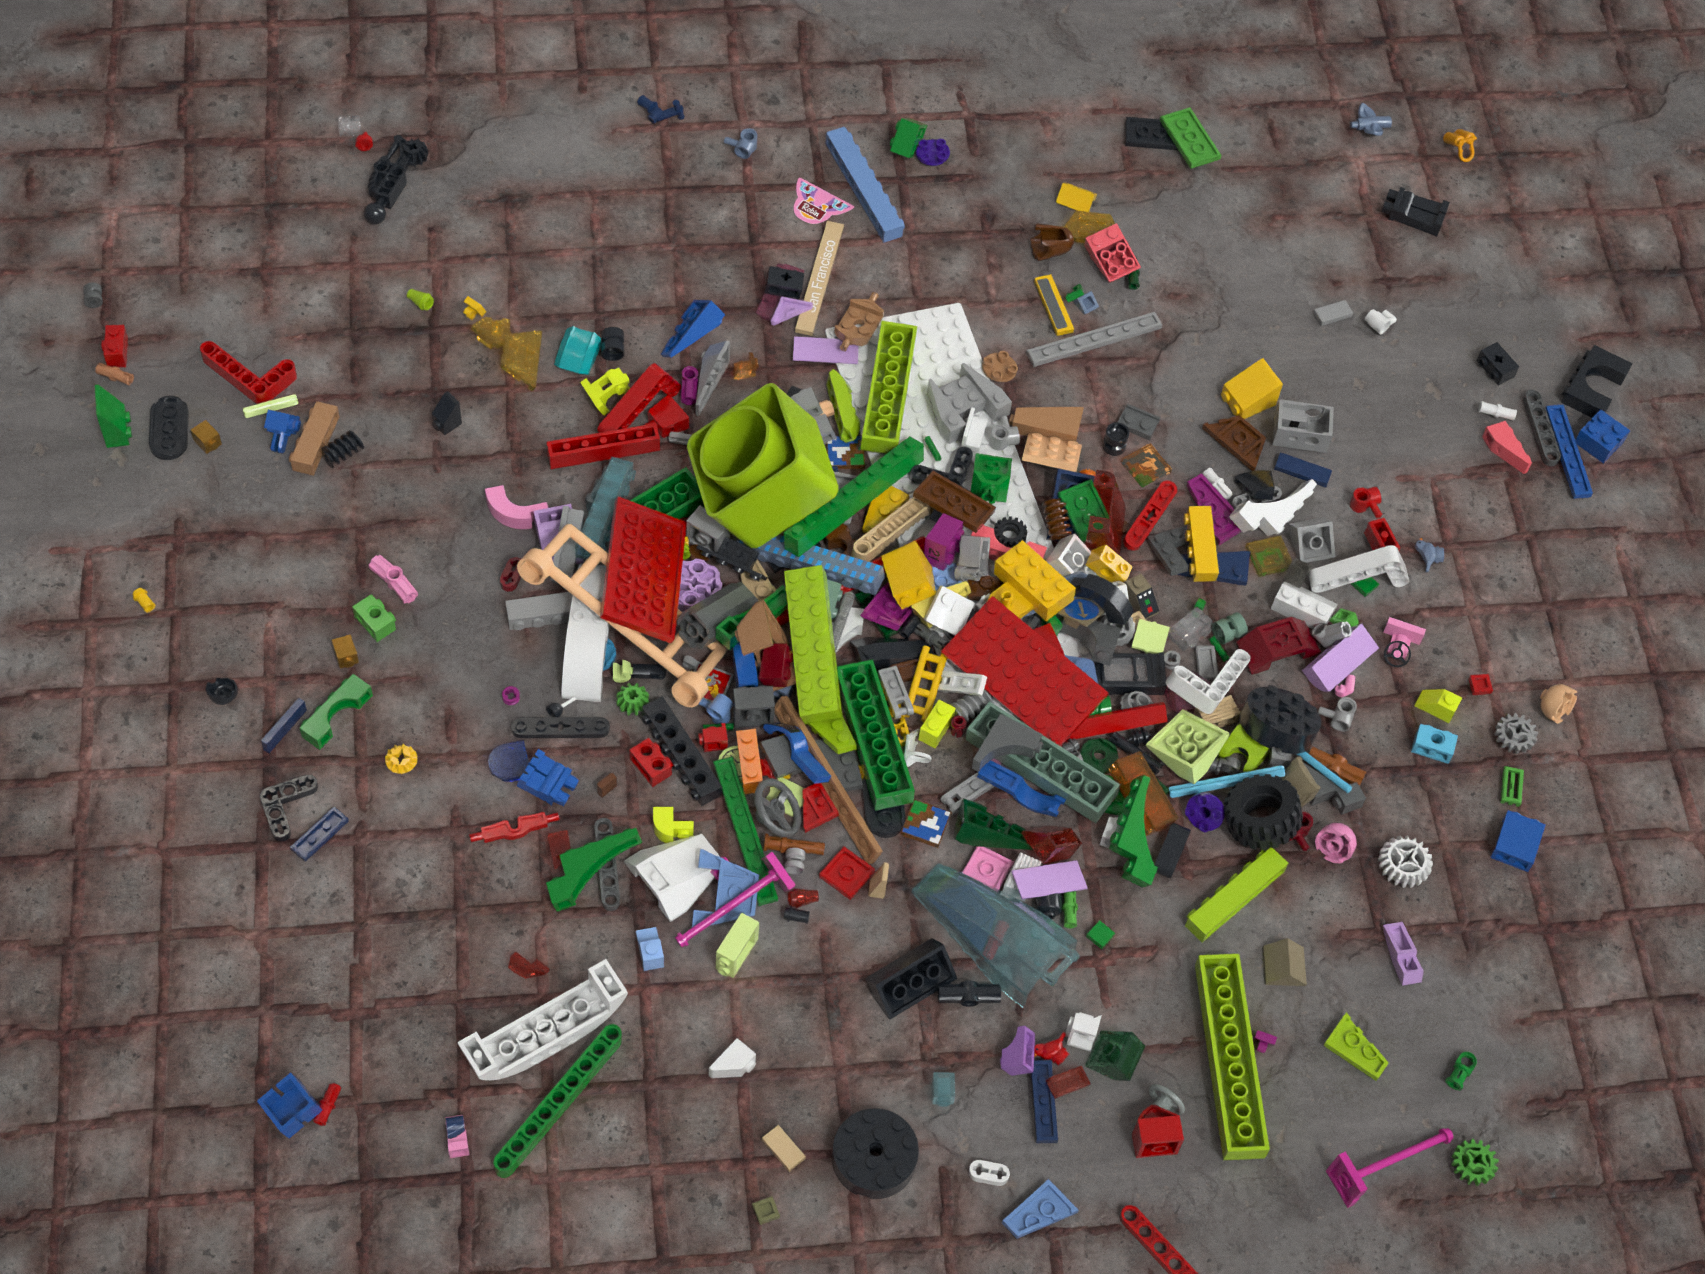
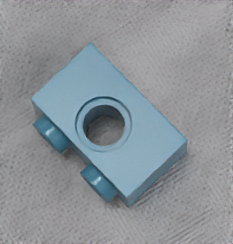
[1411,724,1458,764]

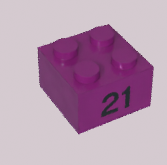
[924,513,964,571]

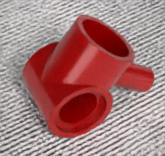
[1350,486,1382,518]

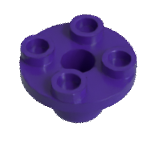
[1185,792,1225,832]

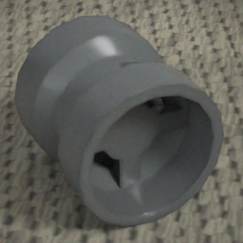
[83,283,103,308]

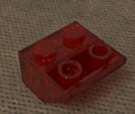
[1022,826,1082,864]

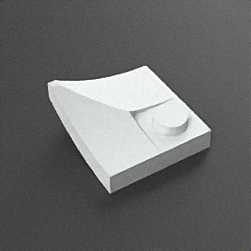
[924,586,975,635]

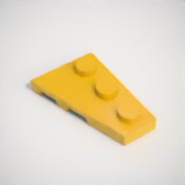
[862,486,910,534]

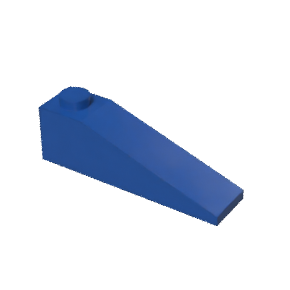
[661,300,725,358]

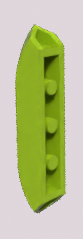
[826,369,860,443]

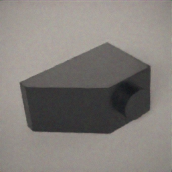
[432,391,462,435]

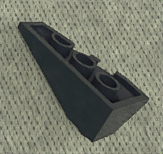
[850,637,934,671]

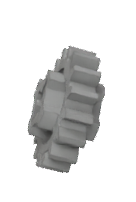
[1494,713,1538,754]

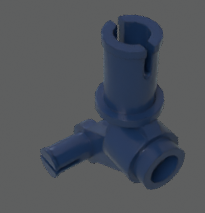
[637,95,685,124]

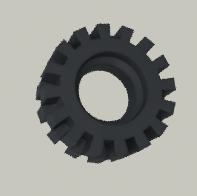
[994,516,1028,548]

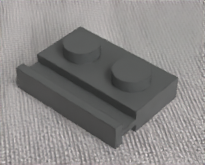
[1118,404,1161,441]

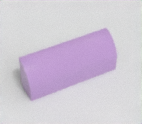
[1302,624,1379,692]

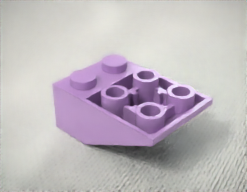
[534,504,583,564]

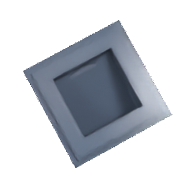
[1073,291,1099,315]

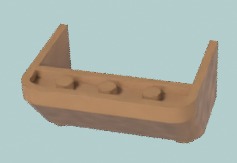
[735,600,796,692]

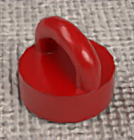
[355,132,373,151]

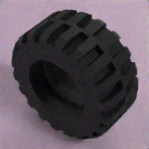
[1224,774,1303,850]

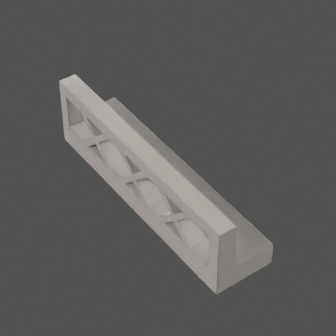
[550,505,585,584]

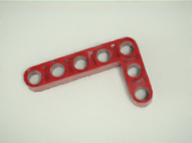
[200,341,297,404]
[597,363,681,433]

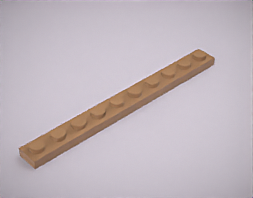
[775,696,883,864]

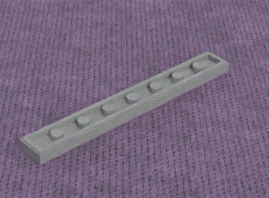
[1026,312,1162,367]

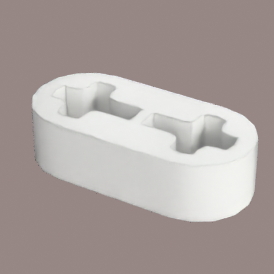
[969,1160,1010,1186]

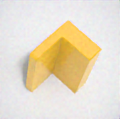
[1056,182,1097,214]

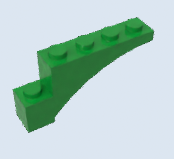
[716,585,788,650]
[1109,775,1158,888]
[546,828,643,912]

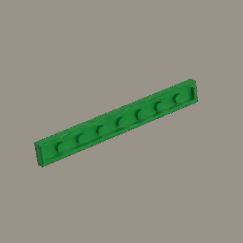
[713,757,778,906]

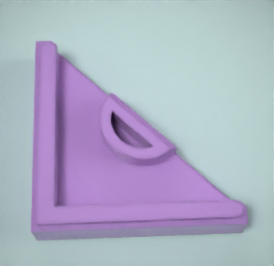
[771,296,813,325]

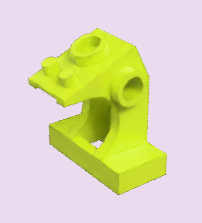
[580,368,630,415]

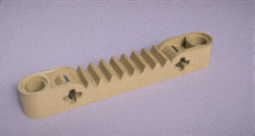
[851,497,934,562]

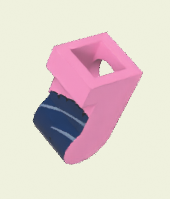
[446,1115,469,1158]

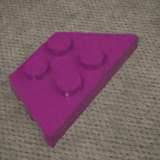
[860,581,913,631]

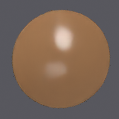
[982,351,1018,382]

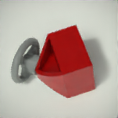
[1132,1084,1185,1158]

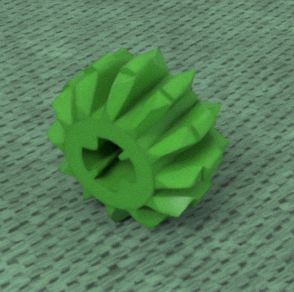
[616,683,649,716]

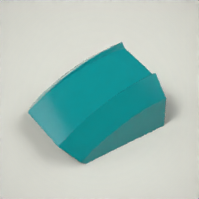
[554,326,601,375]

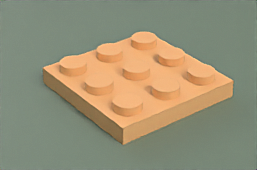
[1022,433,1082,472]

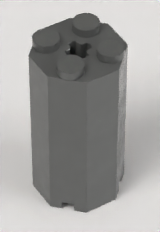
[676,582,758,649]

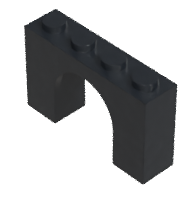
[1561,345,1633,418]

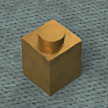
[190,420,222,454]
[332,634,359,669]

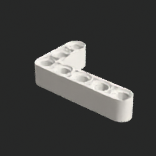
[1308,546,1409,593]
[1166,649,1251,714]

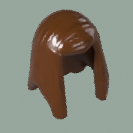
[1030,224,1074,261]

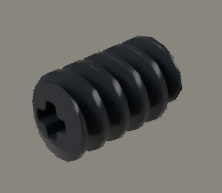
[321,430,364,468]

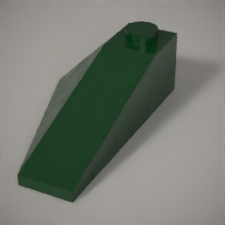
[954,798,1037,850]

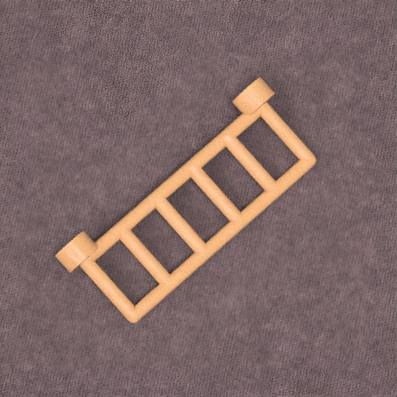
[517,524,726,707]

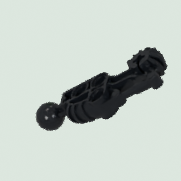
[364,135,429,224]

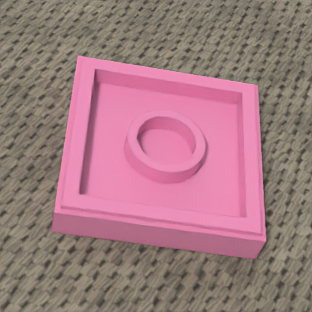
[960,846,1014,896]

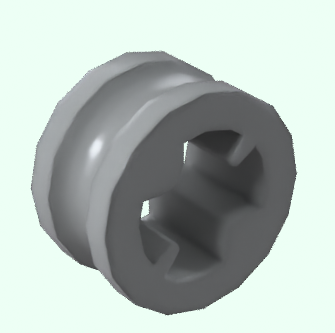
[1164,651,1181,670]

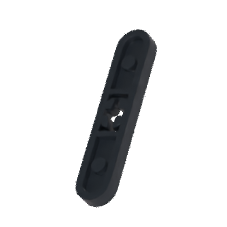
[511,717,610,739]

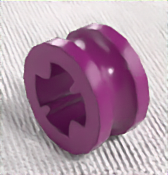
[502,686,520,705]

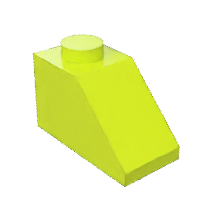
[1414,689,1462,723]

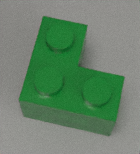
[890,118,928,158]

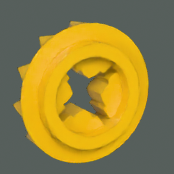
[385,744,417,774]

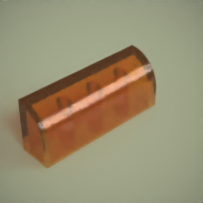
[1108,751,1179,836]

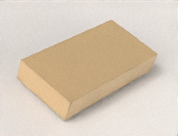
[762,1125,806,1172]

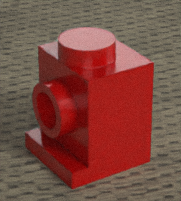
[698,723,728,752]

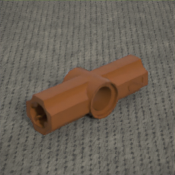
[1305,747,1366,786]

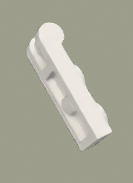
[938,671,987,696]

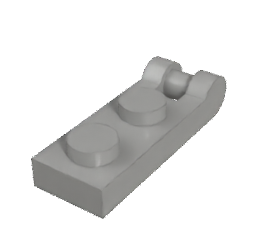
[878,665,914,719]
[940,772,995,815]

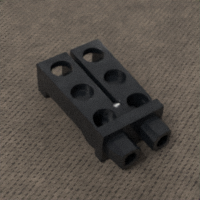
[1381,187,1450,237]

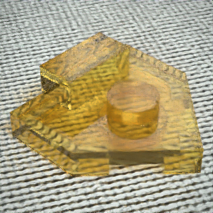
[471,317,511,349]

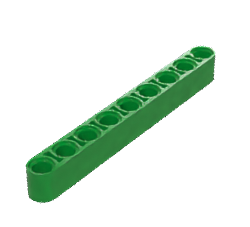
[493,1024,622,1178]

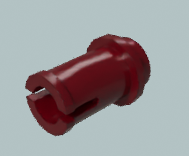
[951,716,966,738]

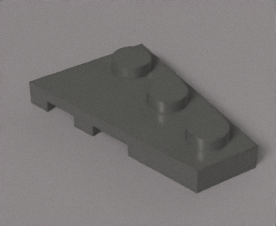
[815,740,863,791]

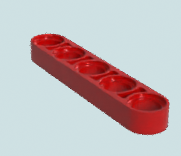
[1120,1205,1198,1274]

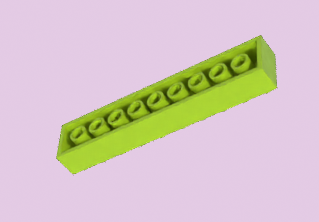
[1195,954,1270,1160]

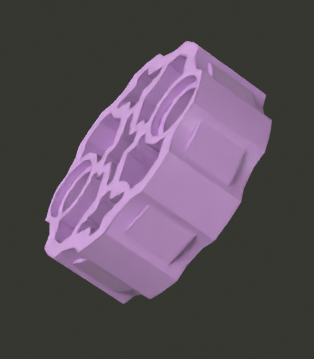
[678,559,722,612]

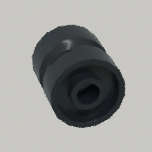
[601,327,625,361]
[1102,422,1130,456]

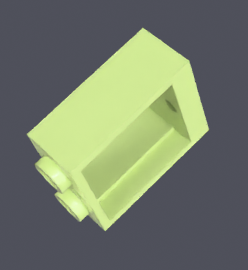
[716,913,759,978]

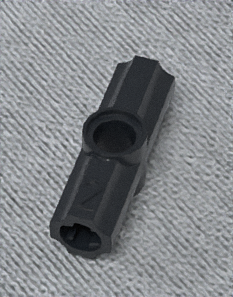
[938,980,1001,1007]

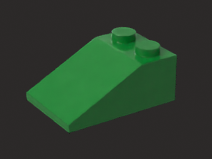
[95,385,132,448]

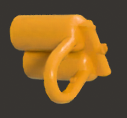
[1443,129,1477,162]

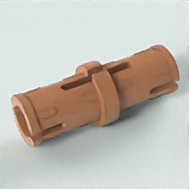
[95,363,134,385]

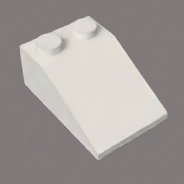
[1046,534,1100,577]

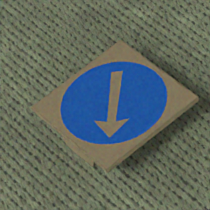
[1058,597,1105,629]

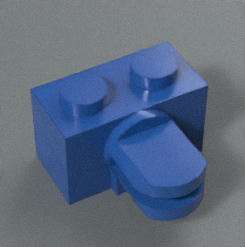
[264,409,301,454]

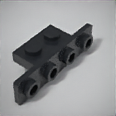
[696,537,767,582]

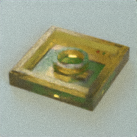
[1245,536,1294,577]

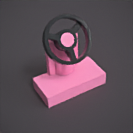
[1383,617,1426,667]

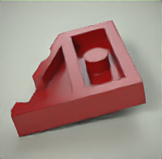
[803,783,839,833]

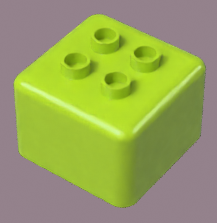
[687,383,838,548]

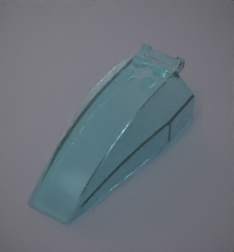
[912,863,1080,1008]

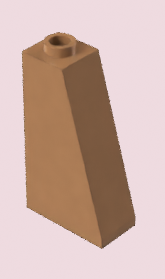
[1009,407,1084,442]

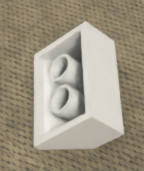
[1271,580,1338,629]

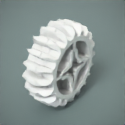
[1378,835,1433,888]

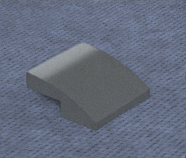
[759,735,803,779]

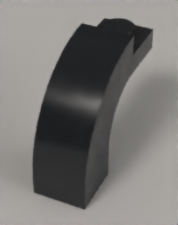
[1071,574,1134,625]

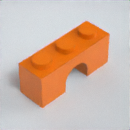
[736,729,764,794]

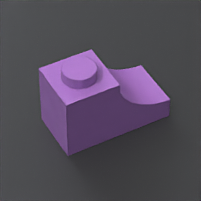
[1000,1026,1035,1076]

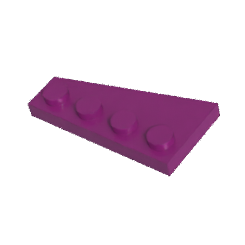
[1186,473,1242,545]

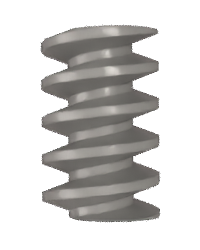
[950,690,994,723]

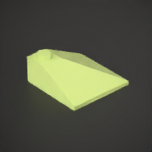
[1146,709,1229,784]

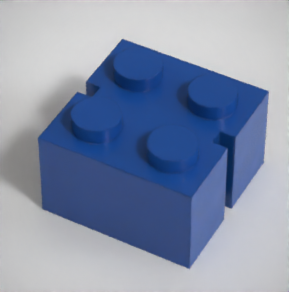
[1575,410,1630,464]
[257,1073,323,1139]

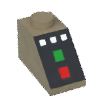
[1125,574,1159,619]

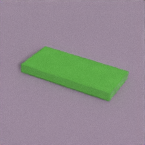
[1160,107,1222,169]

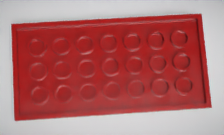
[600,496,687,643]
[941,596,1109,746]

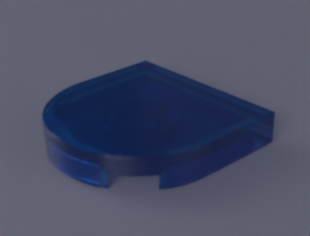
[488,740,529,782]

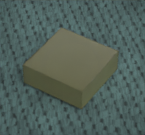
[752,1196,780,1225]

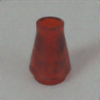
[788,888,819,908]

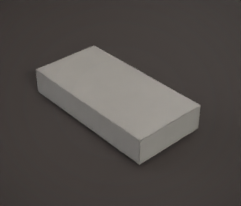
[1313,300,1353,326]
[1194,646,1218,682]

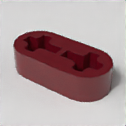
[500,557,521,592]

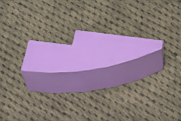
[1383,922,1424,986]

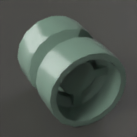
[1212,612,1248,645]

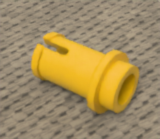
[132,588,156,613]

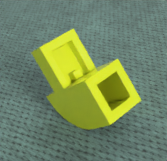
[653,807,694,843]

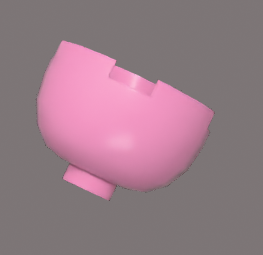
[1315,823,1357,864]

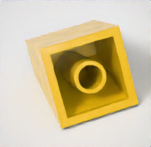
[1221,358,1283,419]
[881,541,936,609]

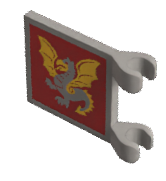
[672,655,734,702]

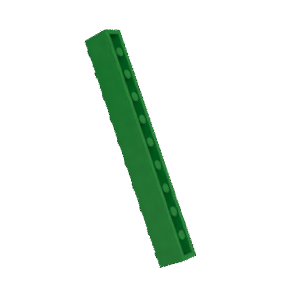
[784,436,924,557]

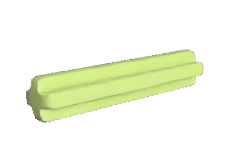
[243,394,298,418]

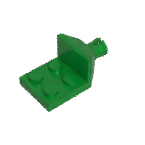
[970,453,1012,504]

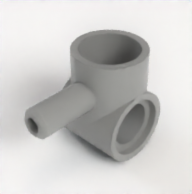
[990,416,1020,450]
[1318,697,1357,732]

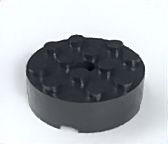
[1240,685,1321,754]
[832,1108,919,1199]

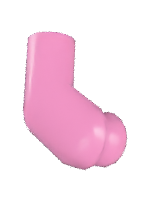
[1334,675,1355,698]

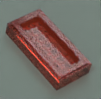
[1046,1065,1091,1099]

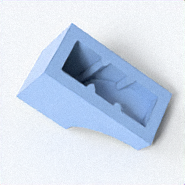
[636,927,664,971]

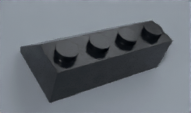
[865,938,958,1019]

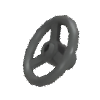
[754,778,801,837]

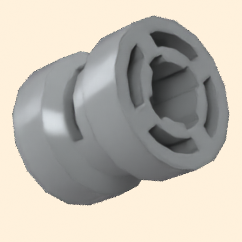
[784,848,806,875]

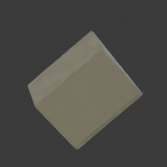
[1263,938,1307,986]

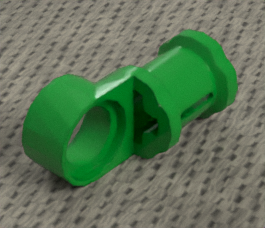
[1445,1052,1477,1091]

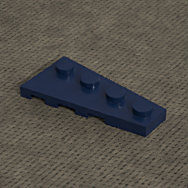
[1177,551,1250,586]

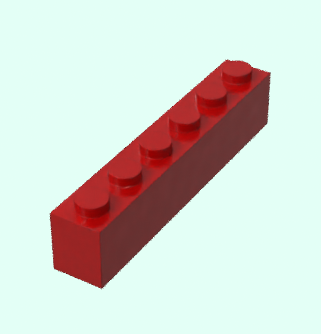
[546,423,660,469]

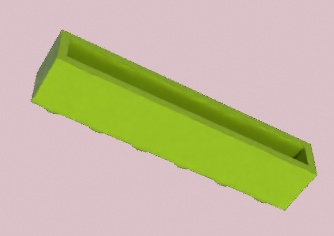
[1185,847,1289,943]

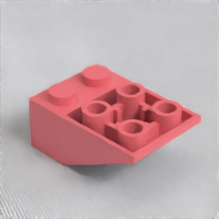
[1084,223,1141,283]

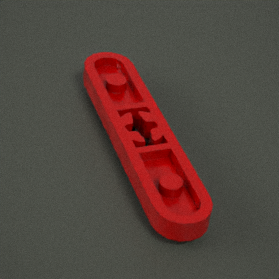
[1123,480,1178,551]

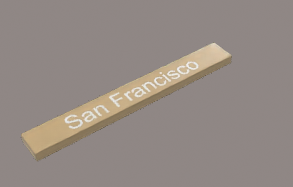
[795,221,844,336]

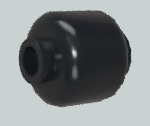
[1036,893,1062,920]

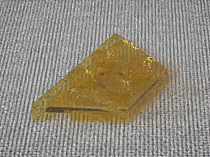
[1064,211,1115,243]
[501,331,542,391]

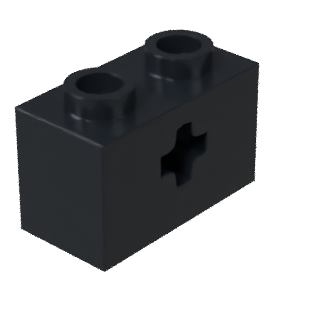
[764,266,804,300]
[1476,342,1519,386]

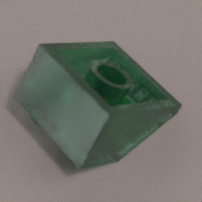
[1085,1031,1145,1081]

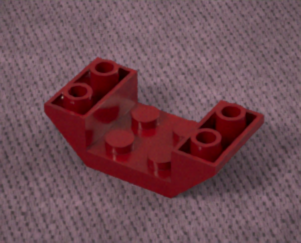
[1236,617,1321,675]

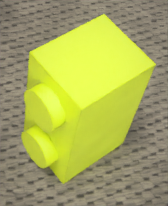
[918,700,956,749]

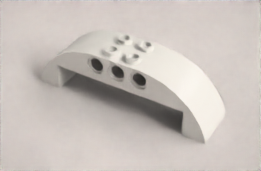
[562,563,610,702]
[458,959,628,1081]

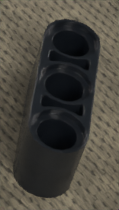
[1155,823,1191,879]

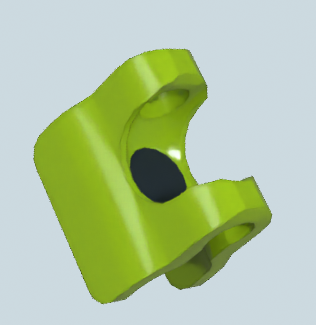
[1218,724,1269,772]

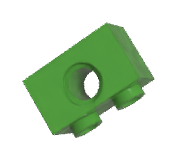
[352,594,396,642]

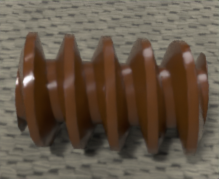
[1042,499,1072,540]

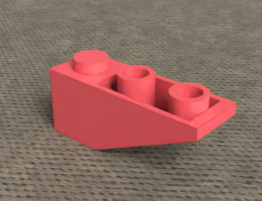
[1482,421,1532,474]

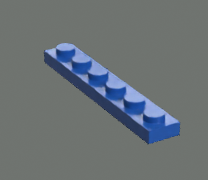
[1545,405,1593,499]

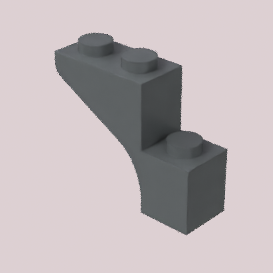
[1304,763,1366,815]

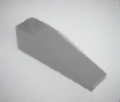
[696,341,730,416]

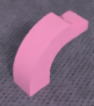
[485,485,548,529]

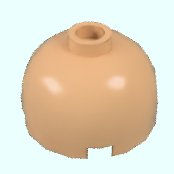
[1540,684,1577,724]

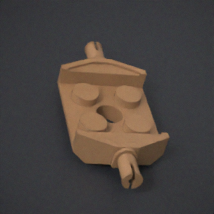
[834,292,884,351]

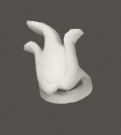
[904,729,932,767]

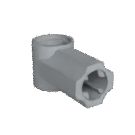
[1312,621,1352,648]

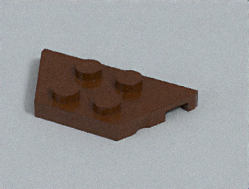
[1202,415,1266,471]

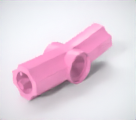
[368,555,418,604]

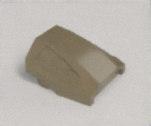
[1282,756,1321,808]

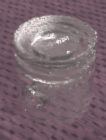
[338,115,361,136]

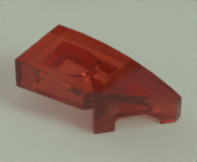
[548,830,571,869]
[508,952,550,979]

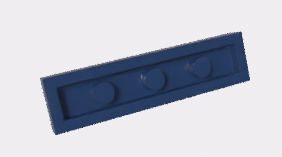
[1031,1060,1058,1143]

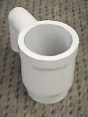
[1365,309,1396,335]

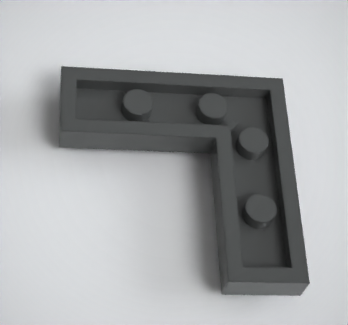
[1147,526,1189,576]

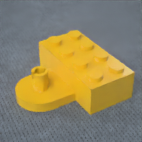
[987,540,1076,621]

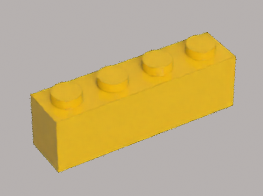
[1184,506,1219,582]

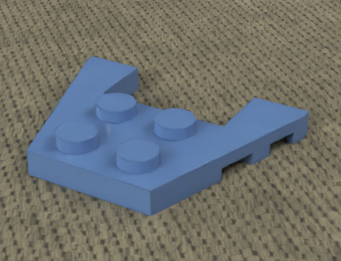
[692,849,759,928]

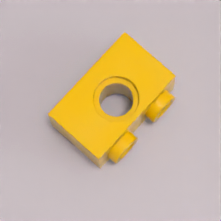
[1085,545,1132,583]

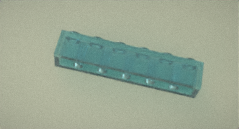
[575,457,636,560]

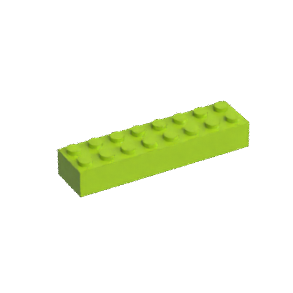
[861,321,917,454]
[784,565,843,723]

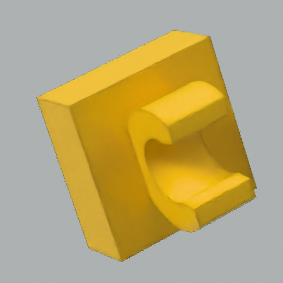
[463,296,487,320]

